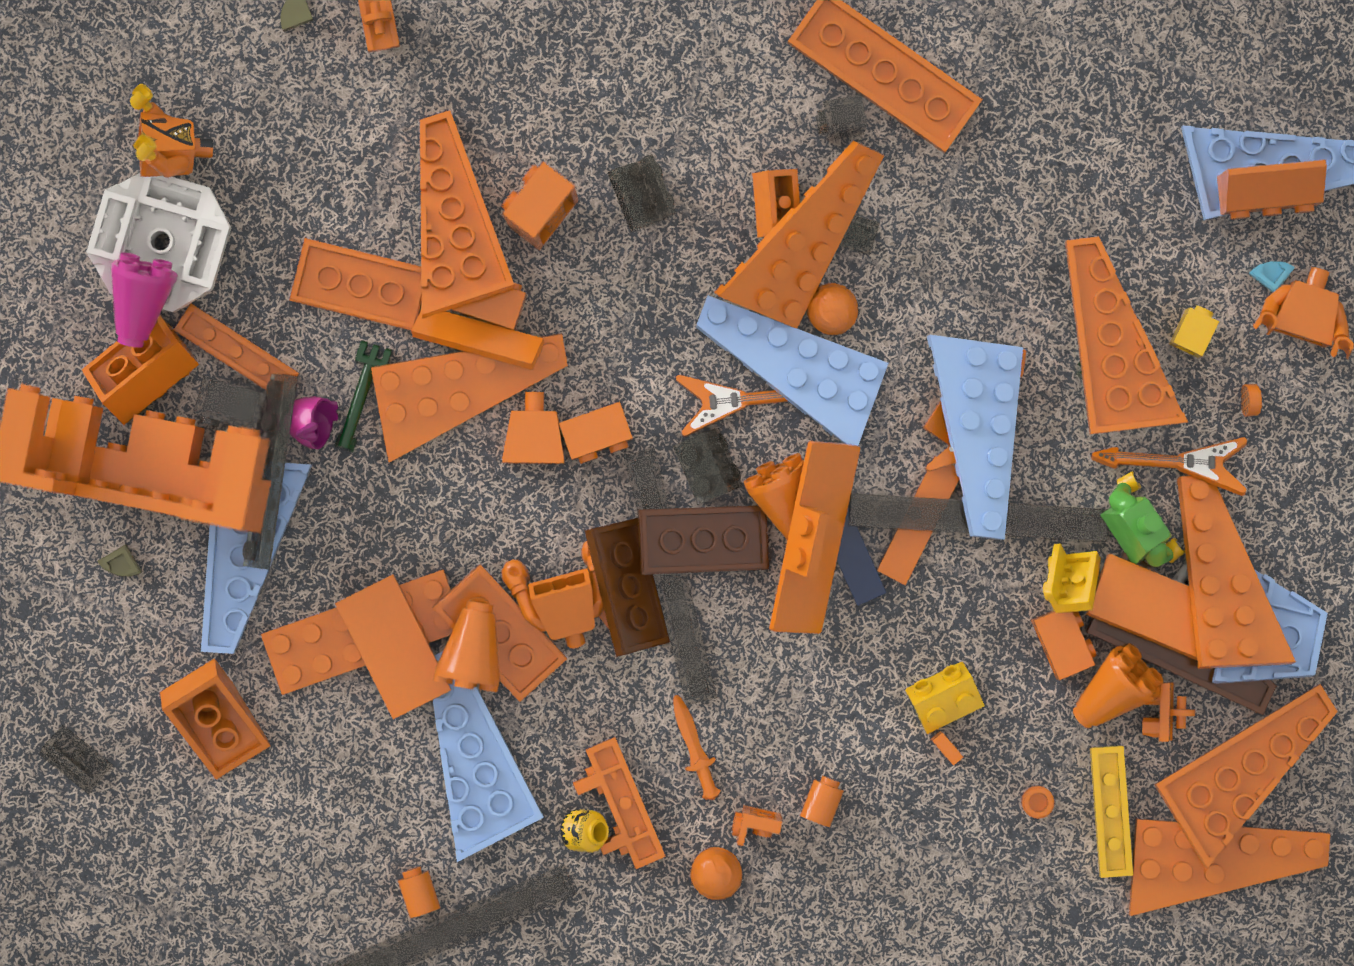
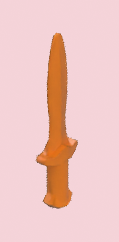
[673,695,721,800]

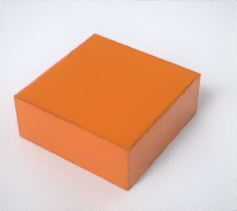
[931,731,963,765]

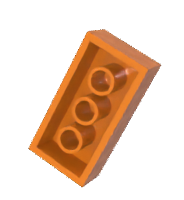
[502,161,579,251]

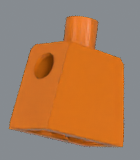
[502,392,565,464]

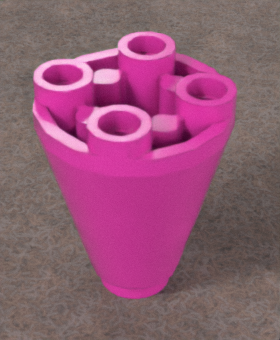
[111,253,177,347]

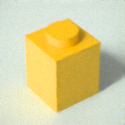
[1169,306,1219,358]

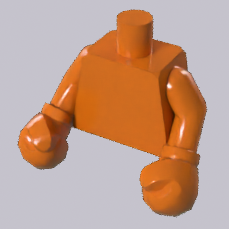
[501,541,604,649]

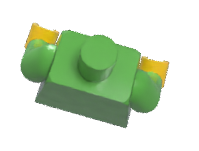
[1100,471,1185,567]

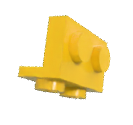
[1043,543,1101,613]
[905,662,985,734]

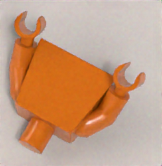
[1253,267,1354,359]

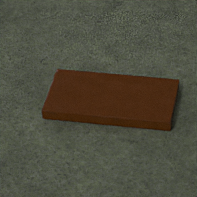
[637,505,769,575]
[585,518,670,657]

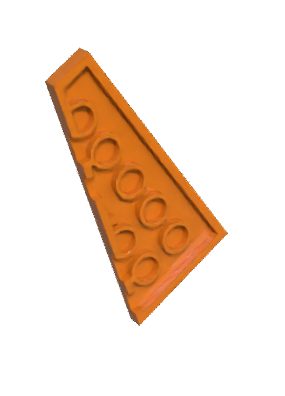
[420,110,514,319]
[371,333,568,463]
[1177,476,1296,669]
[1129,819,1330,916]

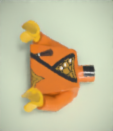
[130,84,213,178]

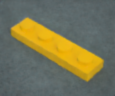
[1090,745,1133,878]

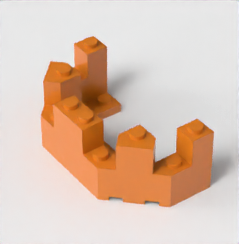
[0,384,271,533]

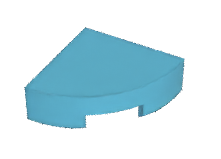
[1249,261,1295,293]

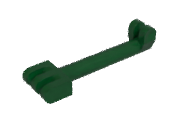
[334,340,393,453]

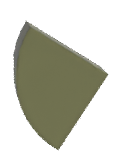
[281,0,313,31]
[97,545,142,577]

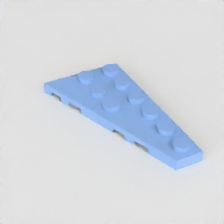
[1181,125,1354,220]
[927,335,1023,540]
[201,462,312,654]
[433,651,544,862]

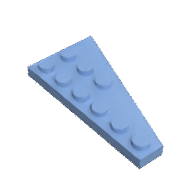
[696,295,888,446]

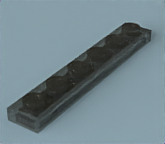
[242,374,298,570]

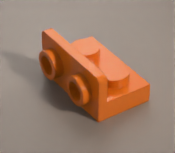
[732,805,782,846]

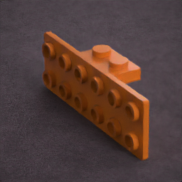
[769,441,860,634]

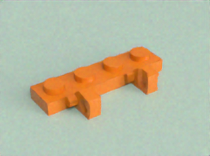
[573,737,666,869]

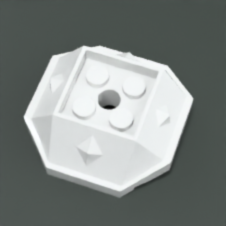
[86,173,231,313]

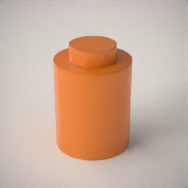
[800,775,844,827]
[398,866,441,918]

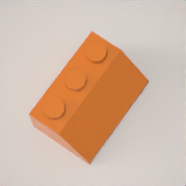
[1217,160,1327,220]
[82,314,199,425]

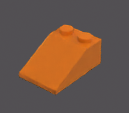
[160,658,270,780]

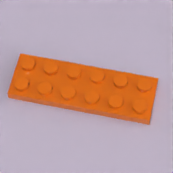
[787,0,983,154]
[261,569,453,695]

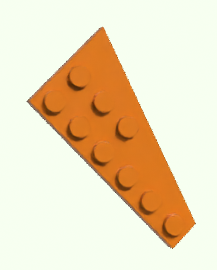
[714,141,884,328]
[1065,236,1188,435]
[1154,684,1338,868]

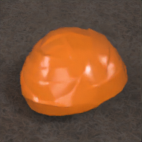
[807,283,858,335]
[690,847,743,900]

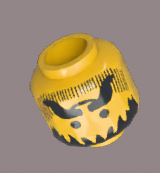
[560,809,609,853]

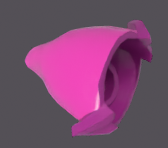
[270,396,338,449]

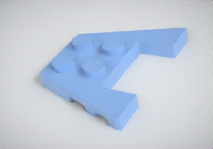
[1212,569,1328,684]

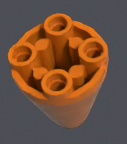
[744,453,804,540]
[433,601,500,692]
[1073,643,1164,728]

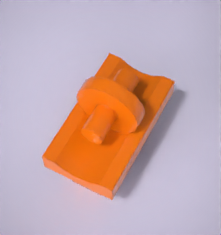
[358,0,400,53]
[1142,682,1196,742]

